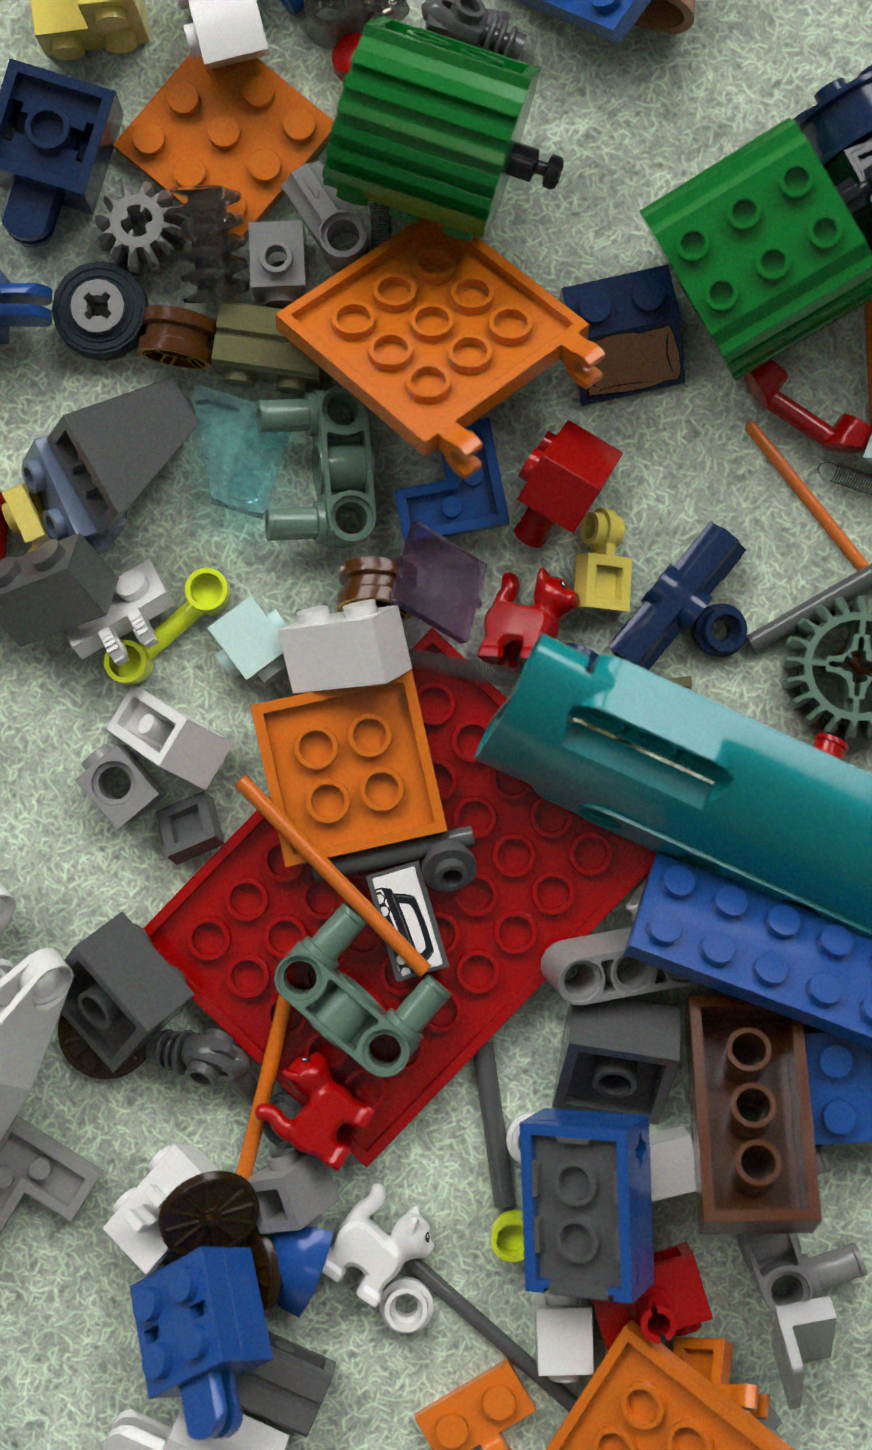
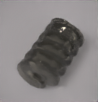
[170,185,250,304]

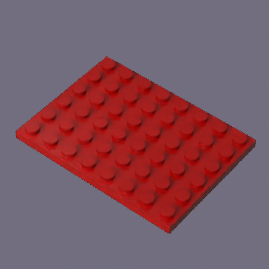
[143,627,657,1168]

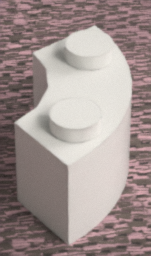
[178,0,270,70]

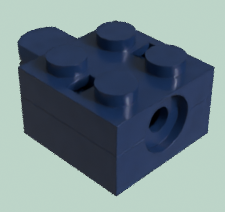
[0,58,124,248]

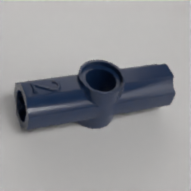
[607,521,746,671]

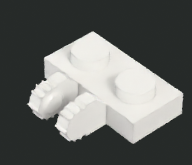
[65,559,175,666]

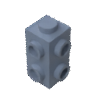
[22,436,127,555]

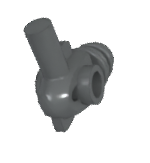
[421,0,527,60]
[146,1028,258,1105]

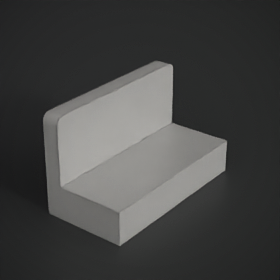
[772,1296,837,1410]

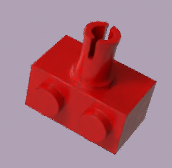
[513,420,623,548]
[592,1242,713,1351]

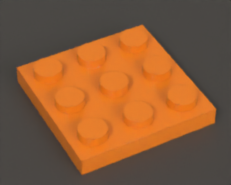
[113,53,334,251]
[250,669,448,867]

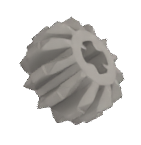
[95,180,187,277]

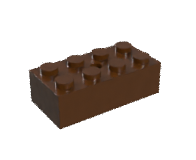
[685,995,822,1235]

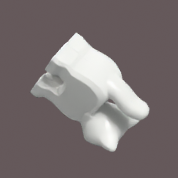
[322,1183,435,1308]

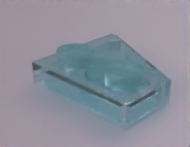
[193,384,291,520]

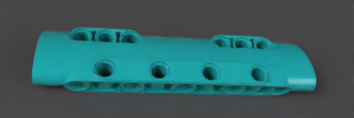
[474,633,872,938]

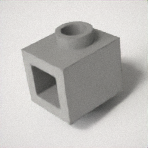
[248,220,309,309]
[246,1146,340,1234]

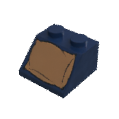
[559,264,685,407]

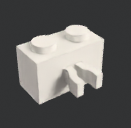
[278,599,412,693]
[103,1143,220,1275]

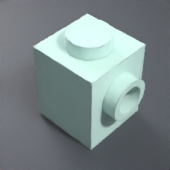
[208,596,288,684]

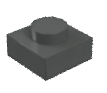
[156,791,225,865]

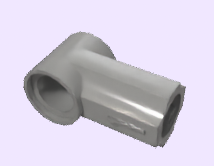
[281,160,370,272]

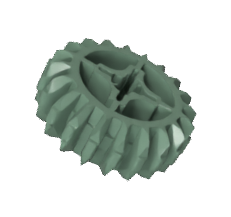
[780,596,872,742]

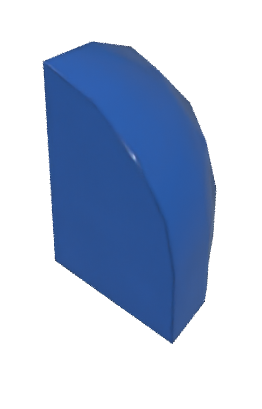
[269,1227,334,1318]

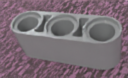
[541,927,694,1005]

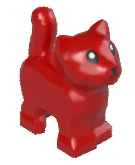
[478,568,579,673]
[255,1051,376,1171]

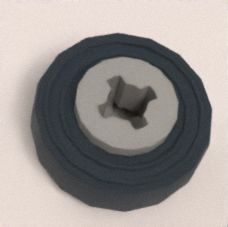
[52,261,149,361]

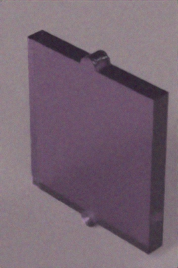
[389,520,488,644]

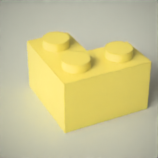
[31,0,150,60]

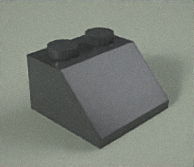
[61,911,195,1073]
[552,998,681,1124]

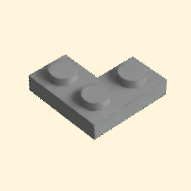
[0,1115,104,1234]

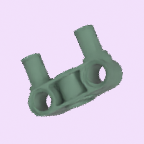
[256,384,376,549]
[274,902,452,1077]

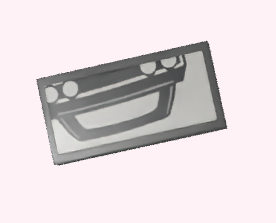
[366,860,449,982]

